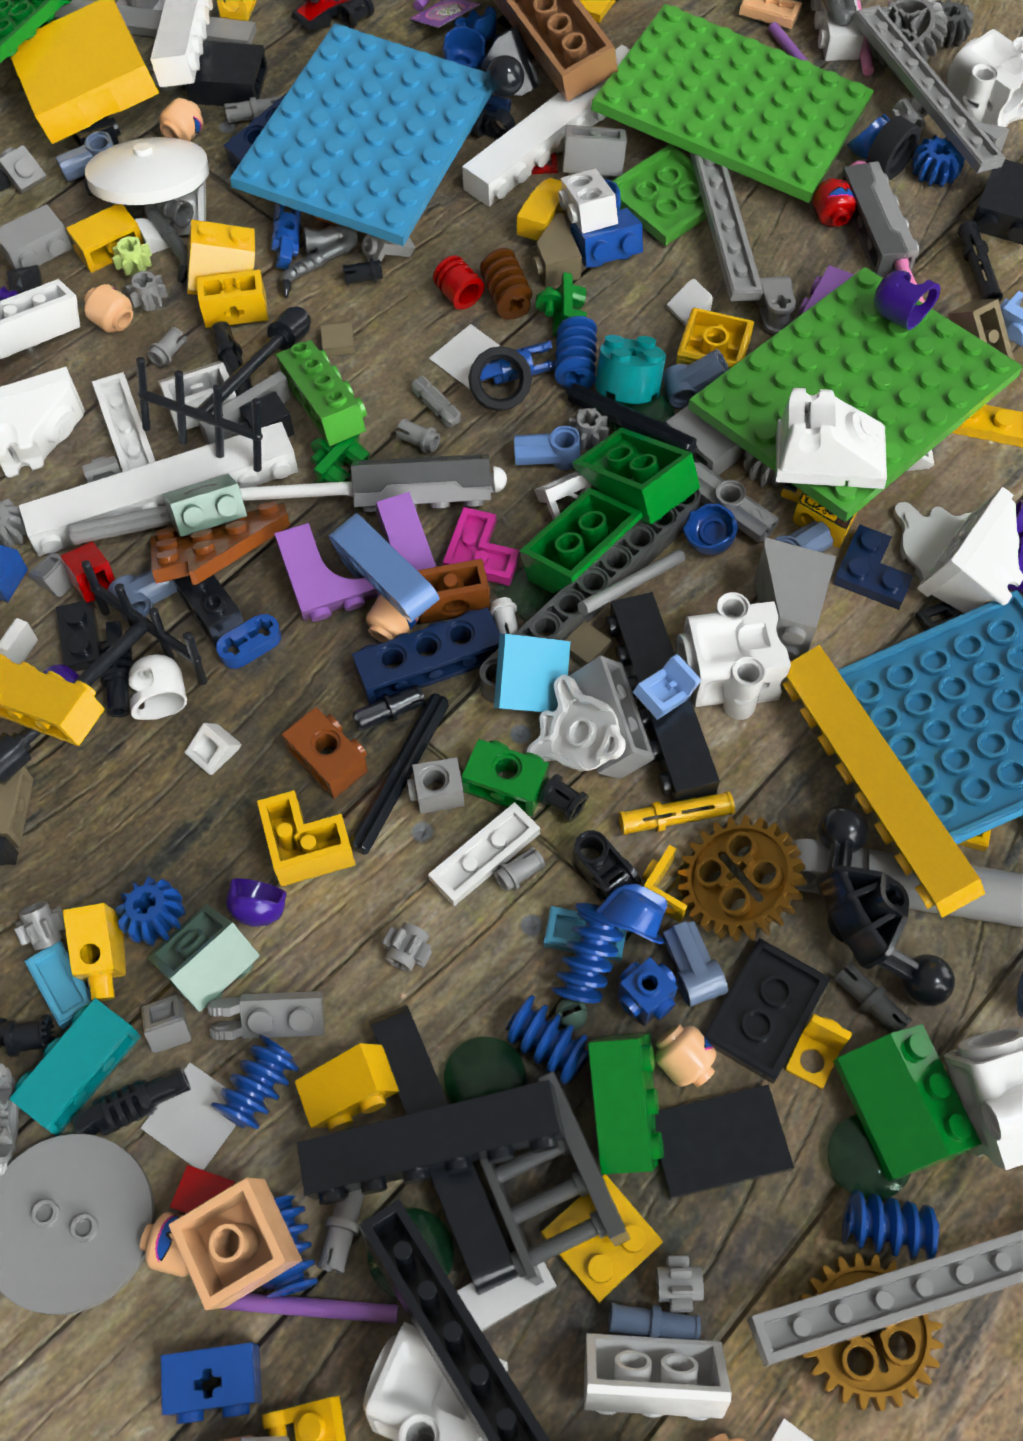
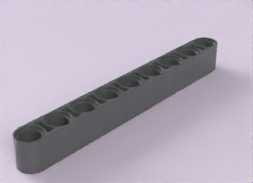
[479,489,701,703]

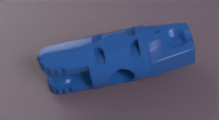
[271,202,301,270]
[480,341,556,385]

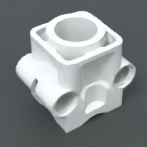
[947,29,1023,127]
[676,592,791,720]
[943,1028,1023,1170]
[363,1322,508,1441]

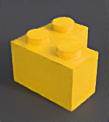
[257,790,356,887]

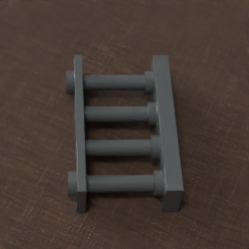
[480,1071,631,1286]

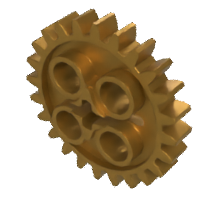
[678,815,807,942]
[798,1253,944,1411]

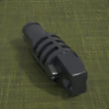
[98,621,133,717]
[72,1066,191,1136]

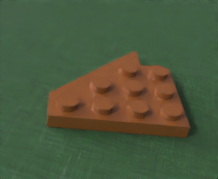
[150,502,291,585]

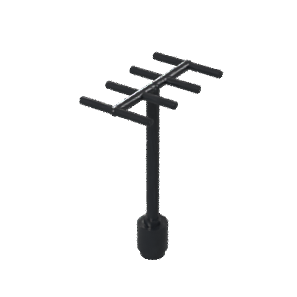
[136,306,311,472]
[0,560,207,785]

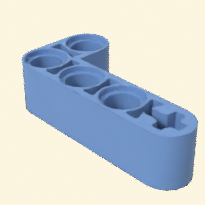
[328,513,440,623]

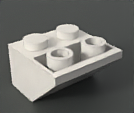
[158,361,236,431]

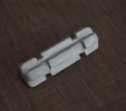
[411,376,461,428]

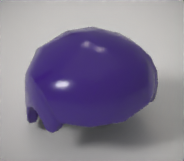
[226,878,286,927]

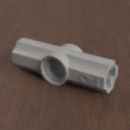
[694,462,779,543]

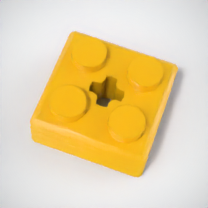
[676,308,754,369]

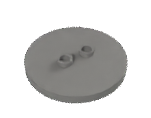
[0,1134,156,1315]

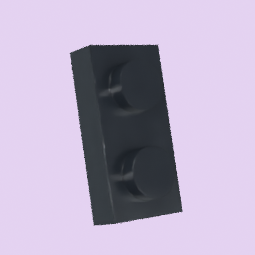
[56,601,100,672]

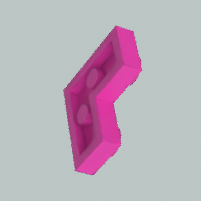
[443,507,520,586]

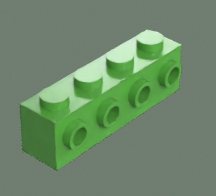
[275,340,367,446]

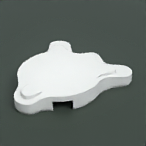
[893,502,971,582]
[527,675,626,771]

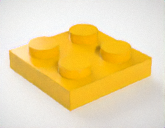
[541,1174,663,1304]

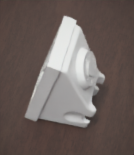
[0,367,85,478]
[776,388,887,489]
[917,486,1023,613]

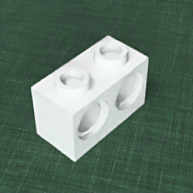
[558,168,618,234]

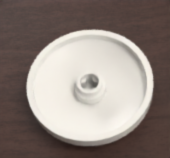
[85,137,209,205]

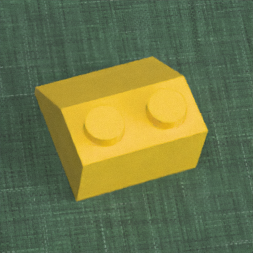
[187,219,255,295]

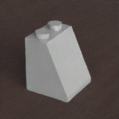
[754,538,836,662]

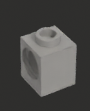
[407,757,465,814]

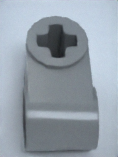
[756,276,796,335]

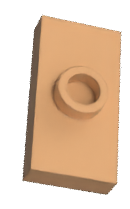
[739,0,802,29]

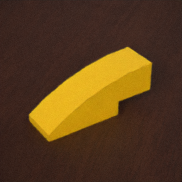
[517,178,567,241]

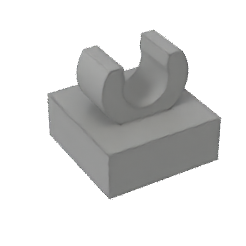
[82,456,121,483]

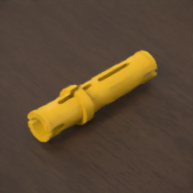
[618,791,735,835]

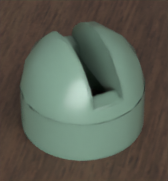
[555,998,588,1032]

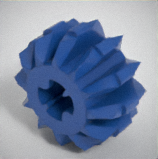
[912,135,965,187]
[115,876,186,946]

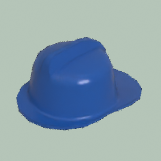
[575,884,667,944]

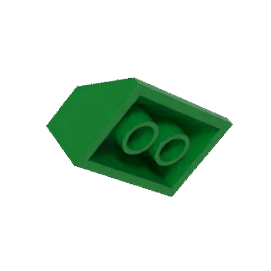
[519,487,643,594]
[833,1024,982,1182]

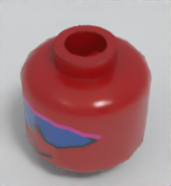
[812,178,857,227]

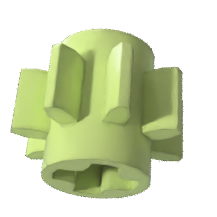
[112,236,152,276]

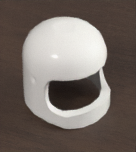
[128,654,187,720]

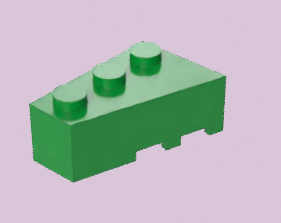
[588,1032,664,1174]

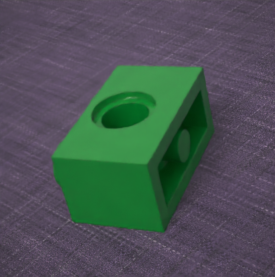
[461,739,549,817]

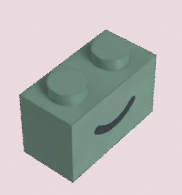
[162,474,247,537]

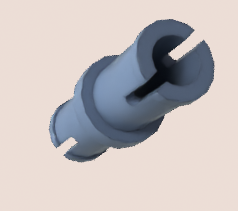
[608,1302,701,1340]

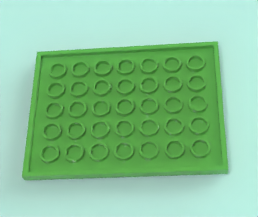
[591,4,874,203]
[688,267,1023,522]

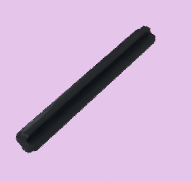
[566,383,698,453]
[349,693,449,855]

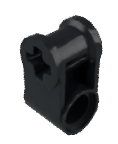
[572,830,642,902]

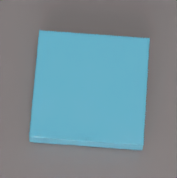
[494,634,571,712]

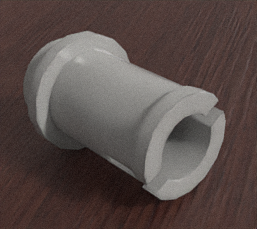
[147,327,187,367]
[396,418,440,453]
[494,847,546,892]

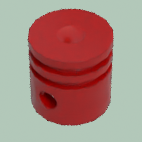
[433,255,484,310]

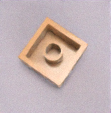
[169,1177,303,1311]

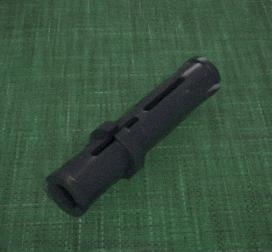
[957,221,1003,302]
[210,321,253,397]

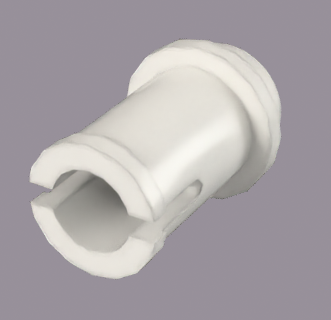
[489,597,519,635]

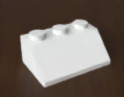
[584,1333,731,1420]

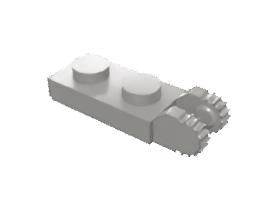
[207,991,325,1040]

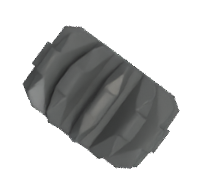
[937,0,974,49]

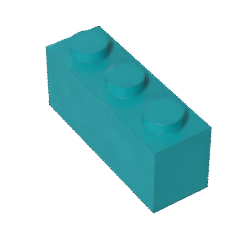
[9,998,141,1136]

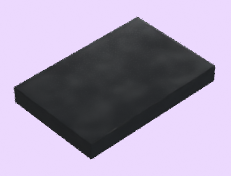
[704,938,831,1084]
[655,1084,794,1200]

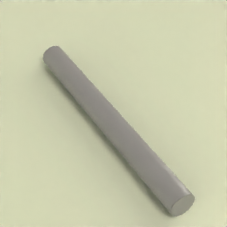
[578,549,685,615]

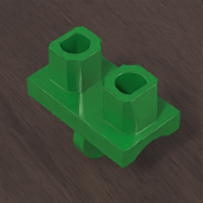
[535,272,587,337]
[310,434,370,483]

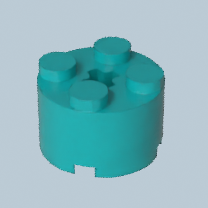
[595,335,666,404]

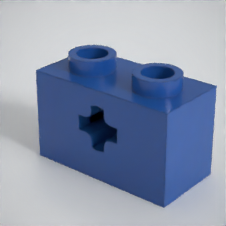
[161,1342,262,1424]

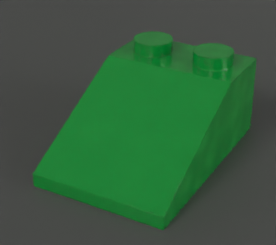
[572,427,700,525]

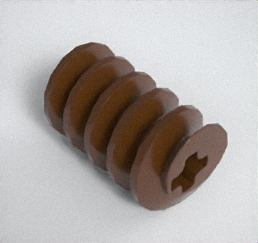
[480,248,533,320]

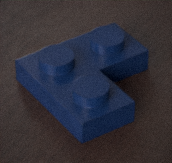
[833,524,913,610]

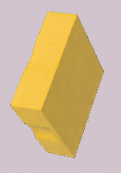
[10,0,159,144]

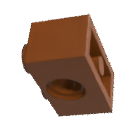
[417,559,490,623]
[282,707,368,799]

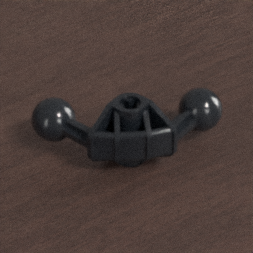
[481,26,542,97]
[816,805,955,1007]

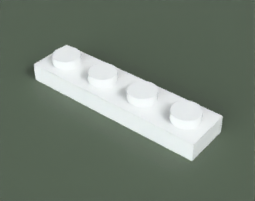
[92,372,156,472]

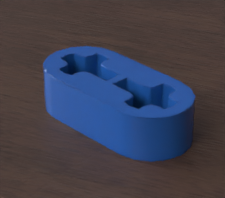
[216,614,281,669]

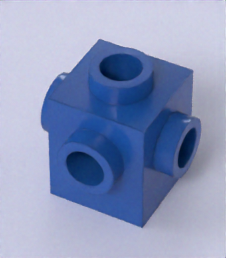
[617,957,678,1026]

